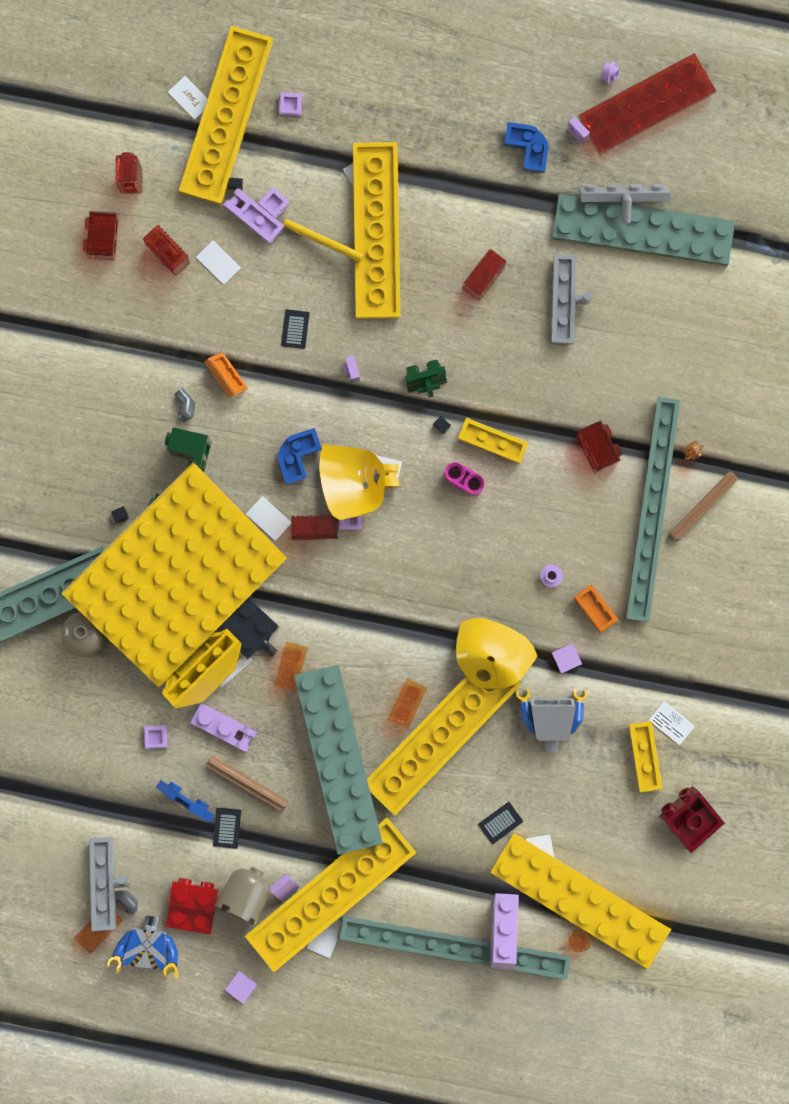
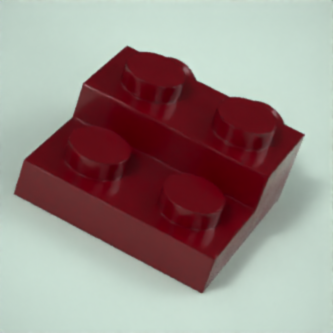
[659,786,725,853]

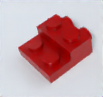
[165,877,219,935]

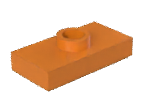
[204,352,248,398]
[573,584,619,634]

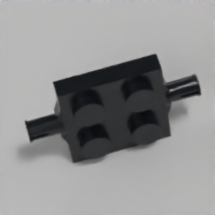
[216,597,279,660]

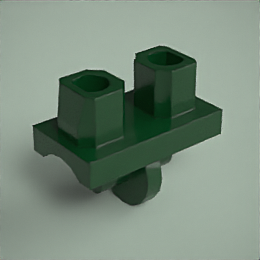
[405,359,447,398]

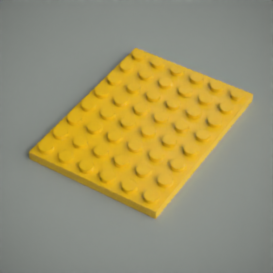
[61,463,287,687]

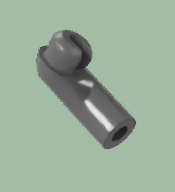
[174,388,195,422]
[115,890,138,914]

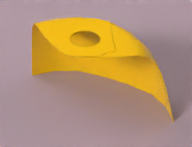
[319,444,385,520]
[456,618,537,689]

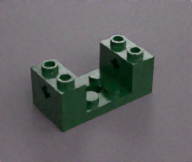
[149,427,212,505]

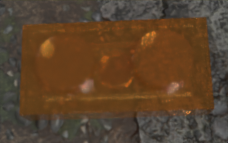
[274,642,308,692]
[388,678,427,729]
[74,913,123,954]

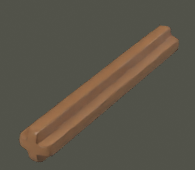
[669,472,738,541]
[206,756,288,812]

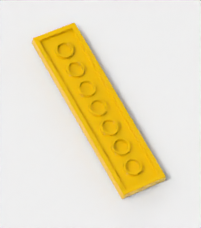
[179,26,274,206]
[353,142,401,319]
[367,656,522,816]
[245,817,416,972]
[490,833,671,969]

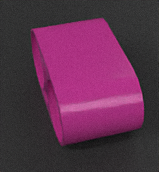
[444,462,485,496]

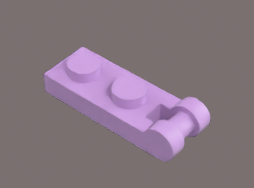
[223,188,284,244]
[191,703,257,752]

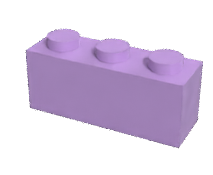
[490,893,519,970]

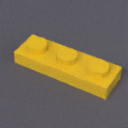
[458,418,529,464]
[628,721,663,792]

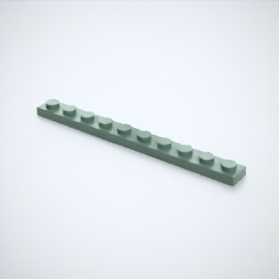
[626,397,680,622]
[340,916,571,979]

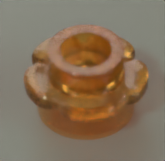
[682,441,704,461]
[568,929,591,952]

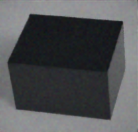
[228,178,244,190]
[433,416,451,434]
[111,506,129,523]

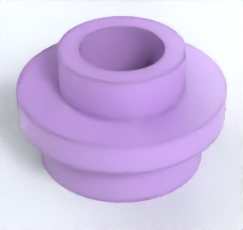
[601,62,619,84]
[540,565,563,587]

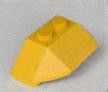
[162,629,242,709]

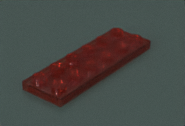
[578,53,716,155]

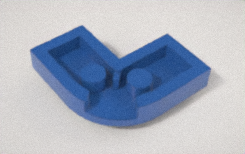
[504,122,549,174]
[278,428,322,485]
[156,780,214,823]

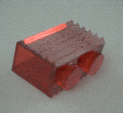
[115,152,143,194]
[83,211,119,261]
[143,225,190,276]
[462,249,506,301]
[575,420,622,474]
[291,514,338,540]

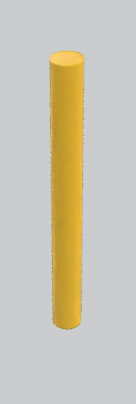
[283,219,365,263]

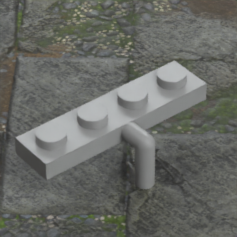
[579,183,671,223]
[551,254,593,345]
[89,837,130,932]

